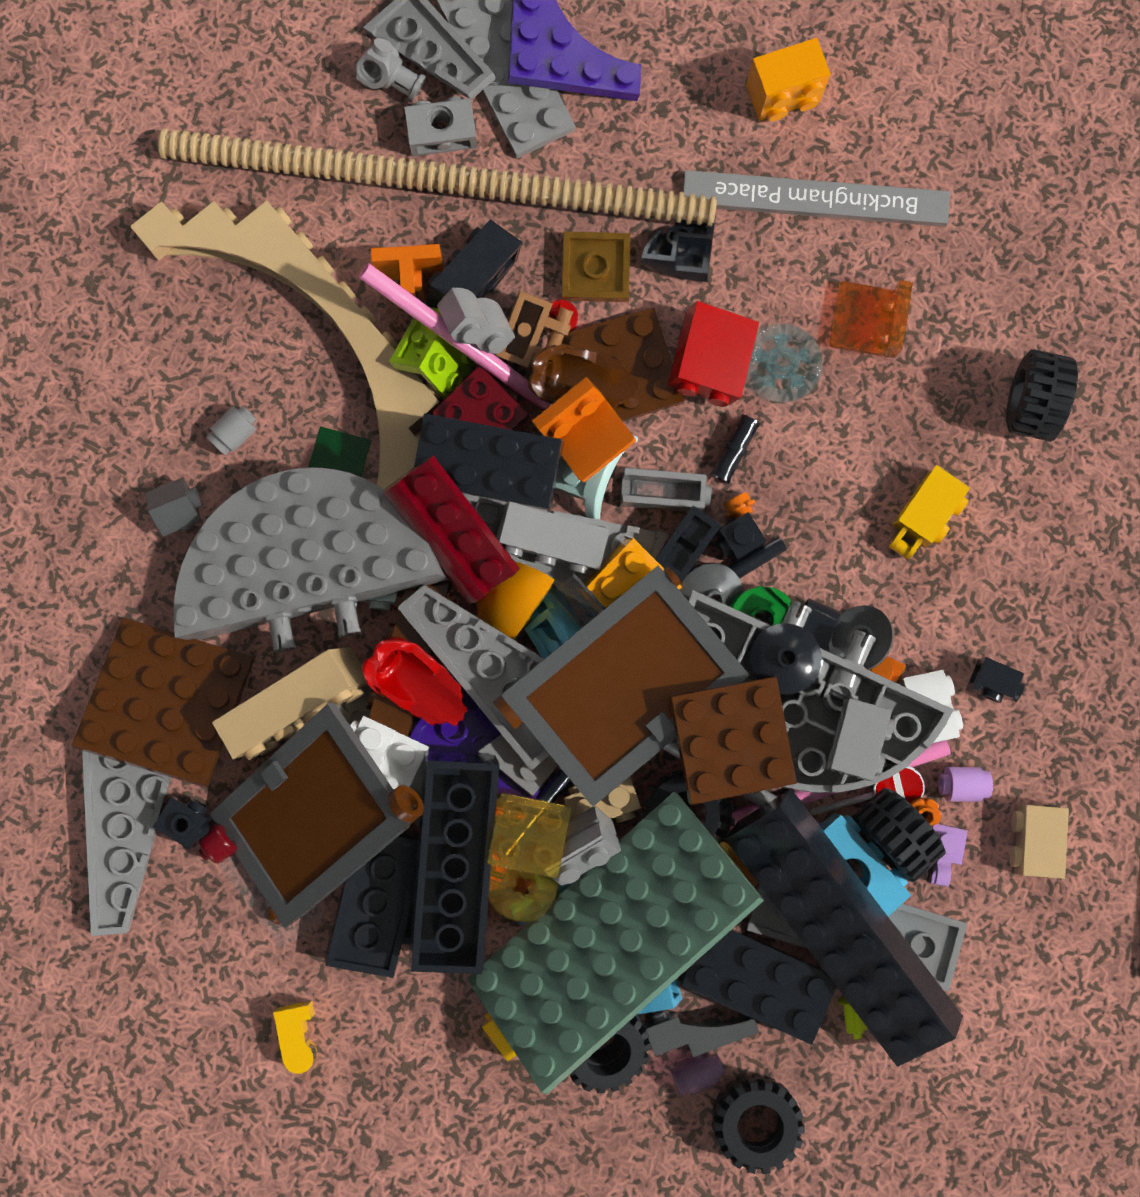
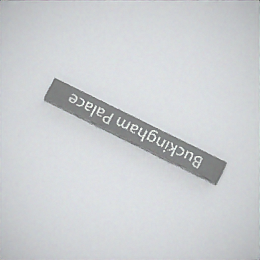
[683,170,950,227]

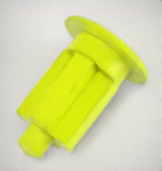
[837,996,867,1040]

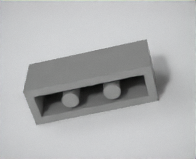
[496,501,610,575]

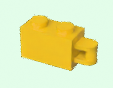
[888,465,970,560]

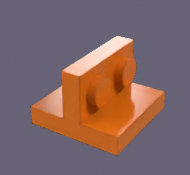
[371,244,445,301]

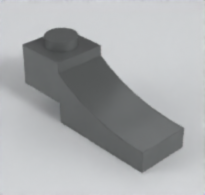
[643,1010,759,1057]

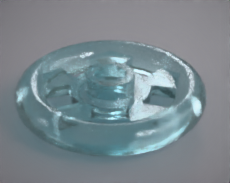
[746,324,823,402]

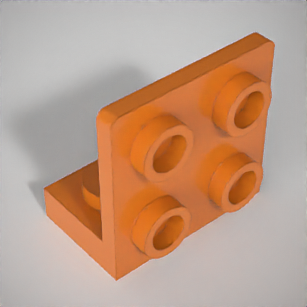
[532,377,636,483]

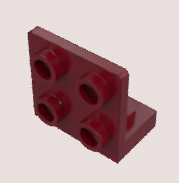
[433,366,530,430]

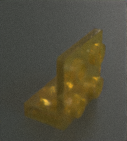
[487,793,572,878]

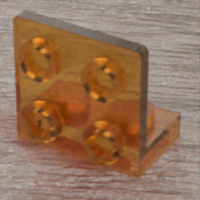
[829,280,913,358]

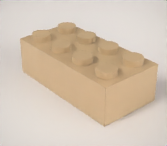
[212,647,367,760]

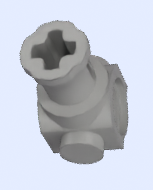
[356,37,426,103]

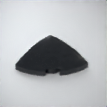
[641,214,716,282]

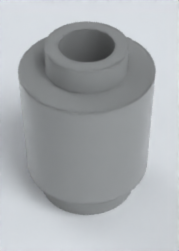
[206,405,257,455]

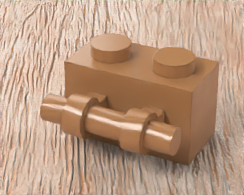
[495,291,573,368]

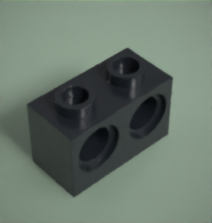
[655,506,721,583]

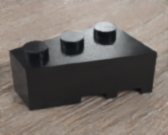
[426,219,523,309]

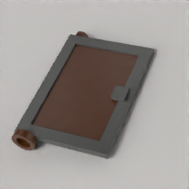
[493,565,750,807]
[210,702,424,928]

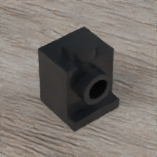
[966,657,1025,703]

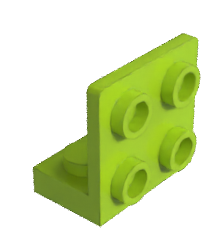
[389,307,476,400]

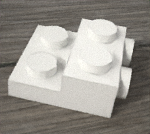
[351,716,429,789]

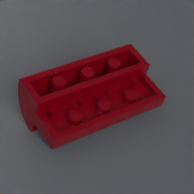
[382,455,520,604]

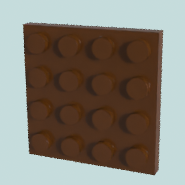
[72,618,254,788]

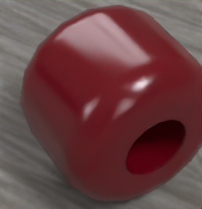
[198,824,237,864]

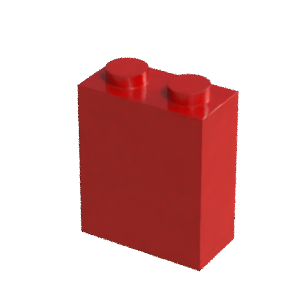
[668,301,759,407]

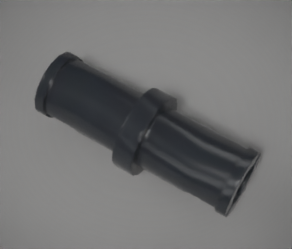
[710,414,761,484]

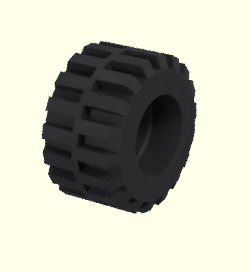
[1006,349,1078,442]
[641,770,735,849]
[853,788,946,882]
[569,1014,651,1093]
[711,1074,805,1174]

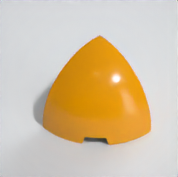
[474,561,555,641]

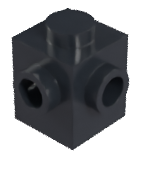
[153,796,213,849]

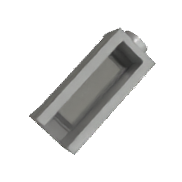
[620,468,712,512]

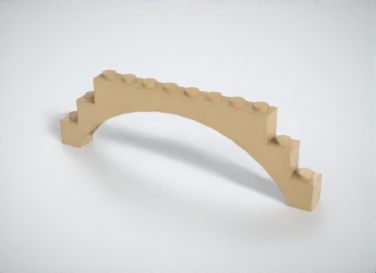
[130,200,441,489]

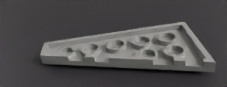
[82,751,172,936]

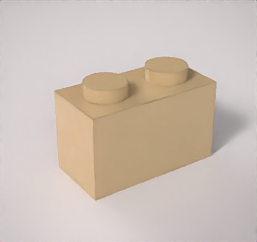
[1009,804,1069,879]

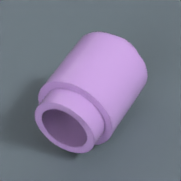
[938,767,993,802]

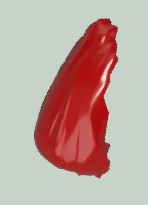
[361,637,467,726]

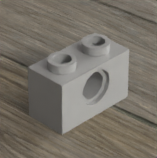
[405,96,478,157]

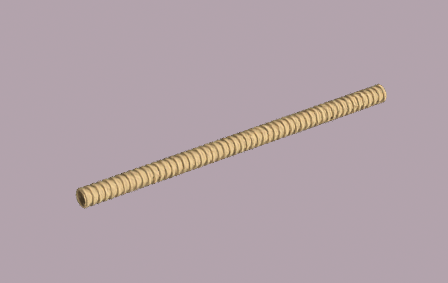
[158,128,717,227]

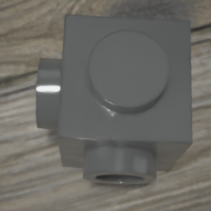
[145,477,203,537]

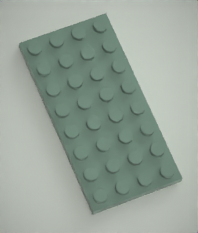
[467,792,764,1094]

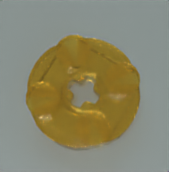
[489,850,559,923]

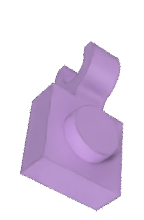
[930,824,968,887]

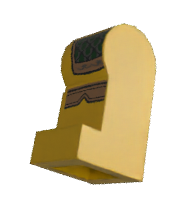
[273,1001,317,1074]

